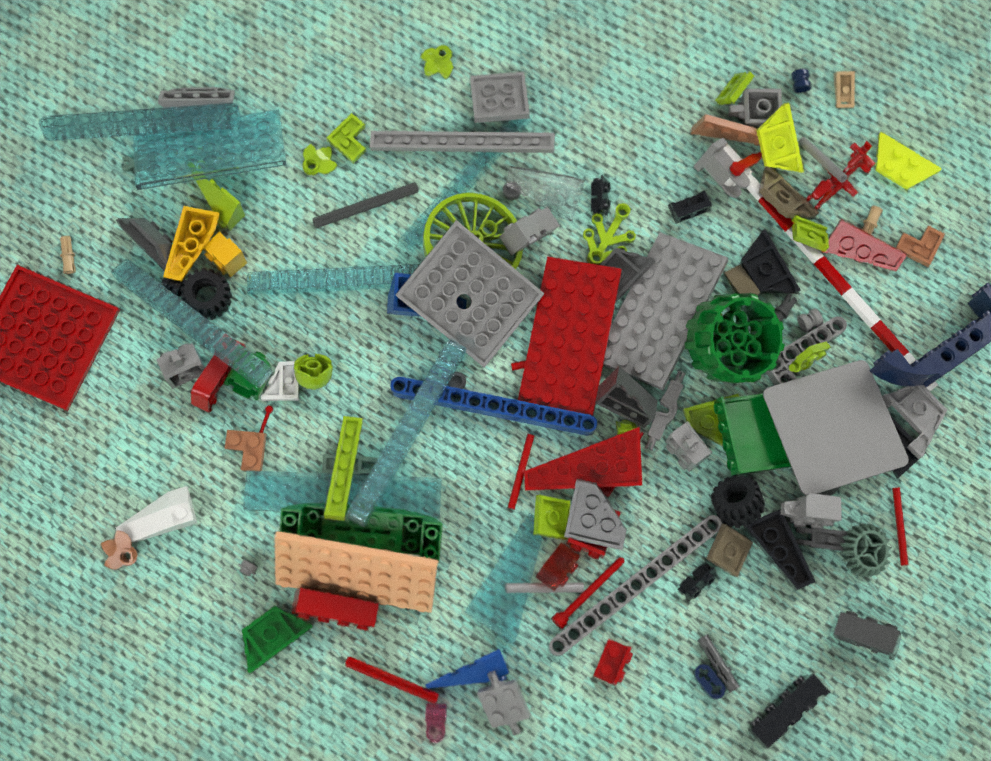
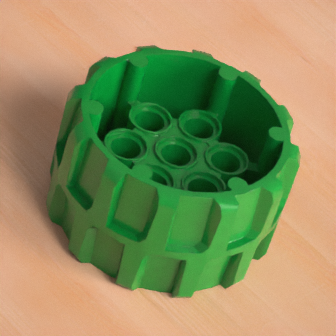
[684,293,785,383]

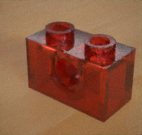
[536,542,580,592]

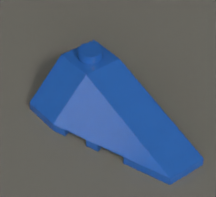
[387,273,467,316]
[425,649,509,689]

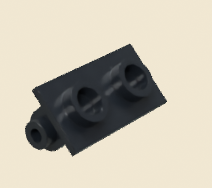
[591,175,611,216]
[677,563,717,602]

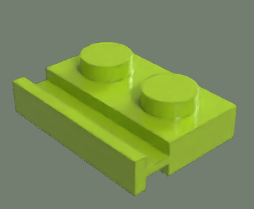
[715,71,755,105]
[792,215,829,252]

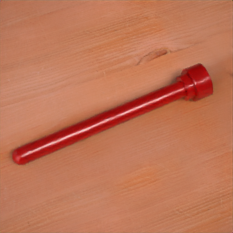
[551,557,625,630]

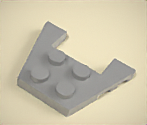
[882,385,947,460]

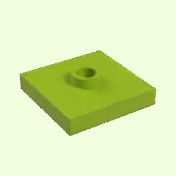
[533,495,570,540]

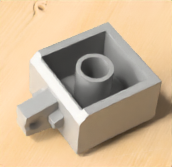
[728,89,782,128]
[156,343,205,389]
[665,421,712,472]
[781,493,842,528]

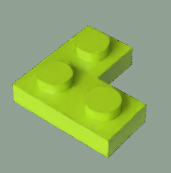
[326,113,366,164]

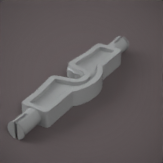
[645,371,685,451]

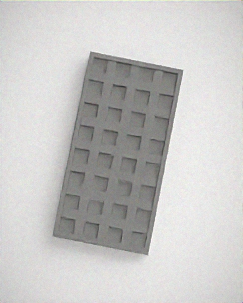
[603,232,728,390]

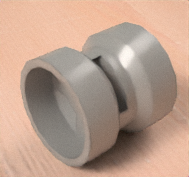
[797,308,824,333]

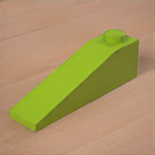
[187,162,246,231]

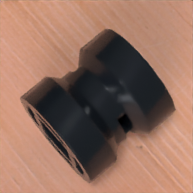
[160,278,184,299]

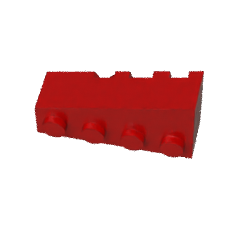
[291,588,379,631]

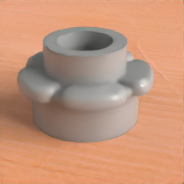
[239,559,258,577]

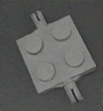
[477,671,531,735]

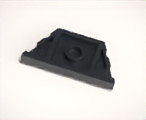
[740,229,801,294]

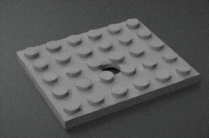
[395,220,544,368]

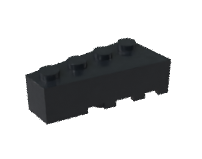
[744,509,816,591]
[748,673,830,749]

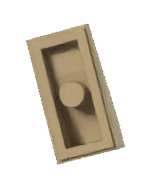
[834,71,855,108]

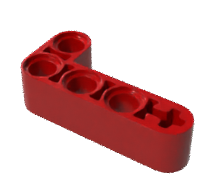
[191,337,246,413]

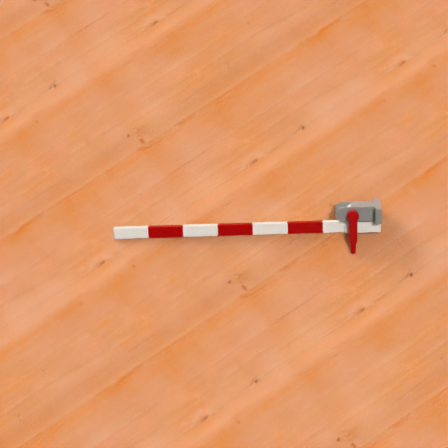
[693,138,938,391]

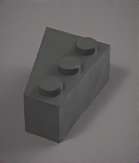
[596,366,658,428]
[833,611,901,661]

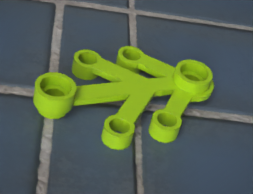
[583,203,636,265]

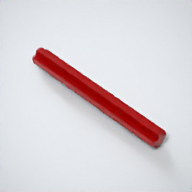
[345,656,439,704]

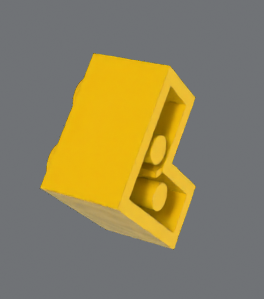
[204,232,247,278]

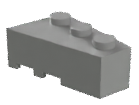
[499,207,560,256]

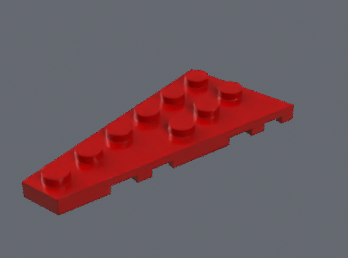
[524,427,643,491]

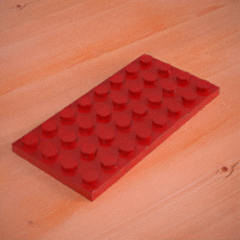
[518,256,622,416]

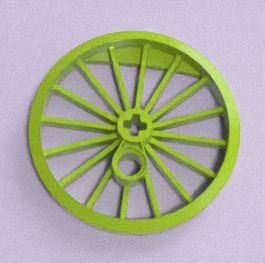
[423,193,523,269]

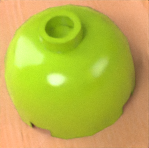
[294,354,333,390]

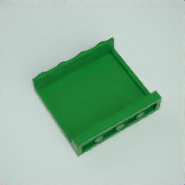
[713,393,791,476]

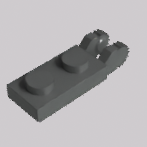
[796,527,847,551]

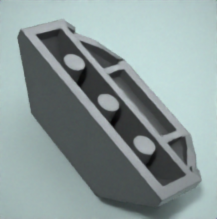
[116,218,173,271]

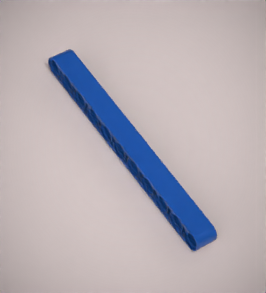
[390,377,597,436]

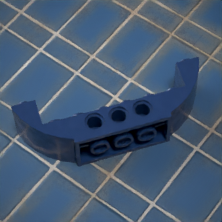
[869,282,991,388]

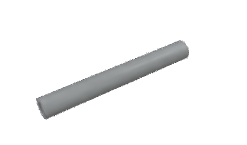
[799,137,848,183]
[505,582,584,593]

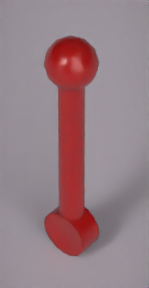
[259,406,273,433]

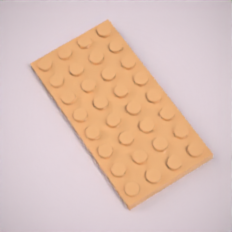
[274,531,438,613]

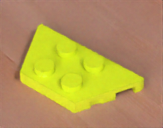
[756,103,804,173]
[875,132,942,190]

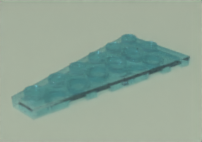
[464,513,543,646]

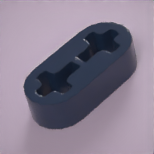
[694,664,726,699]

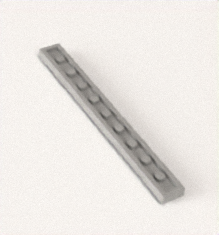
[370,131,555,153]

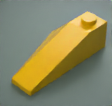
[163,206,220,281]

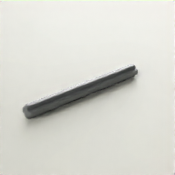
[313,182,419,228]

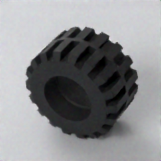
[180,268,232,320]
[711,475,765,528]

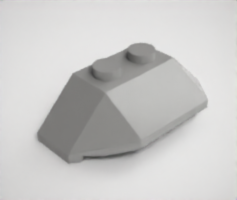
[158,87,235,121]

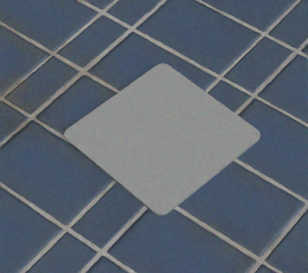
[763,360,909,495]

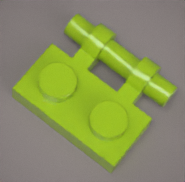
[789,341,831,372]

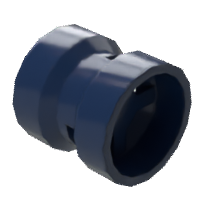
[791,68,812,93]

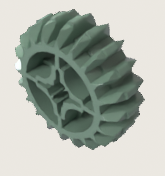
[840,523,892,577]

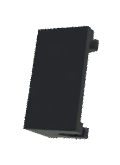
[668,191,712,224]

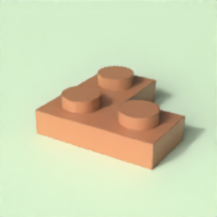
[896,226,945,267]
[225,430,267,472]

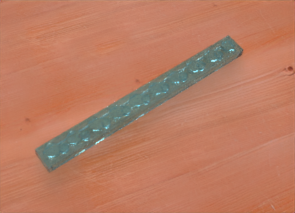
[399,118,531,253]

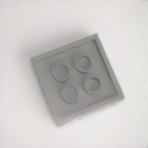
[470,72,530,123]

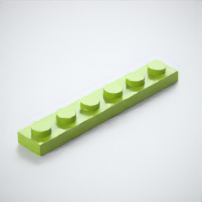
[324,416,363,521]

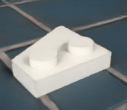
[261,361,299,401]

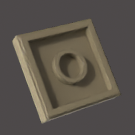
[706,524,753,577]

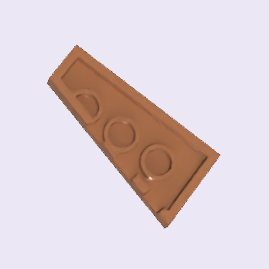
[691,114,760,146]

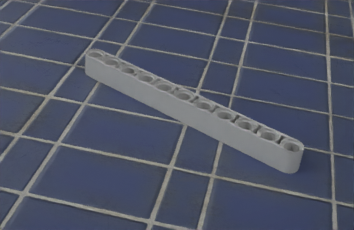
[548,515,722,656]

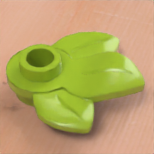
[420,45,453,79]
[302,144,337,176]

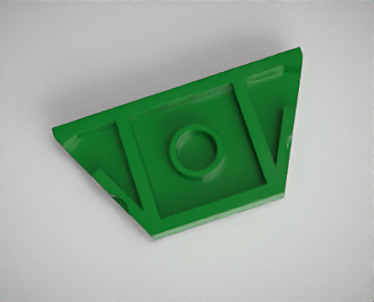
[242,606,313,674]

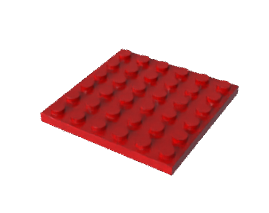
[0,265,120,411]

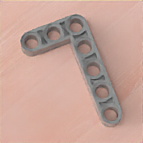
[766,316,847,386]

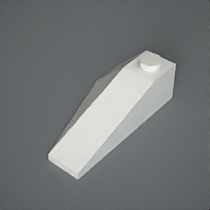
[116,486,197,543]

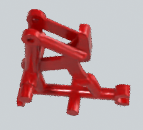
[806,141,876,210]

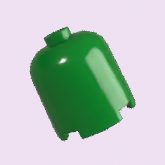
[224,351,272,400]

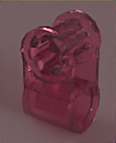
[425,703,447,743]

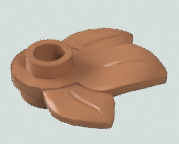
[101,530,138,569]

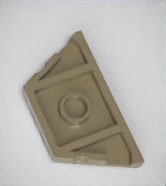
[759,166,819,218]

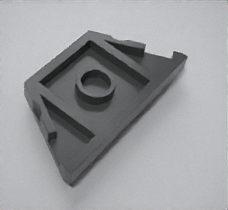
[600,248,656,302]

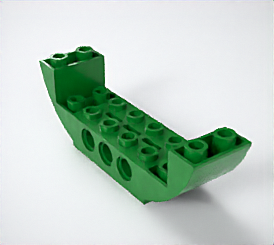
[279,503,443,563]

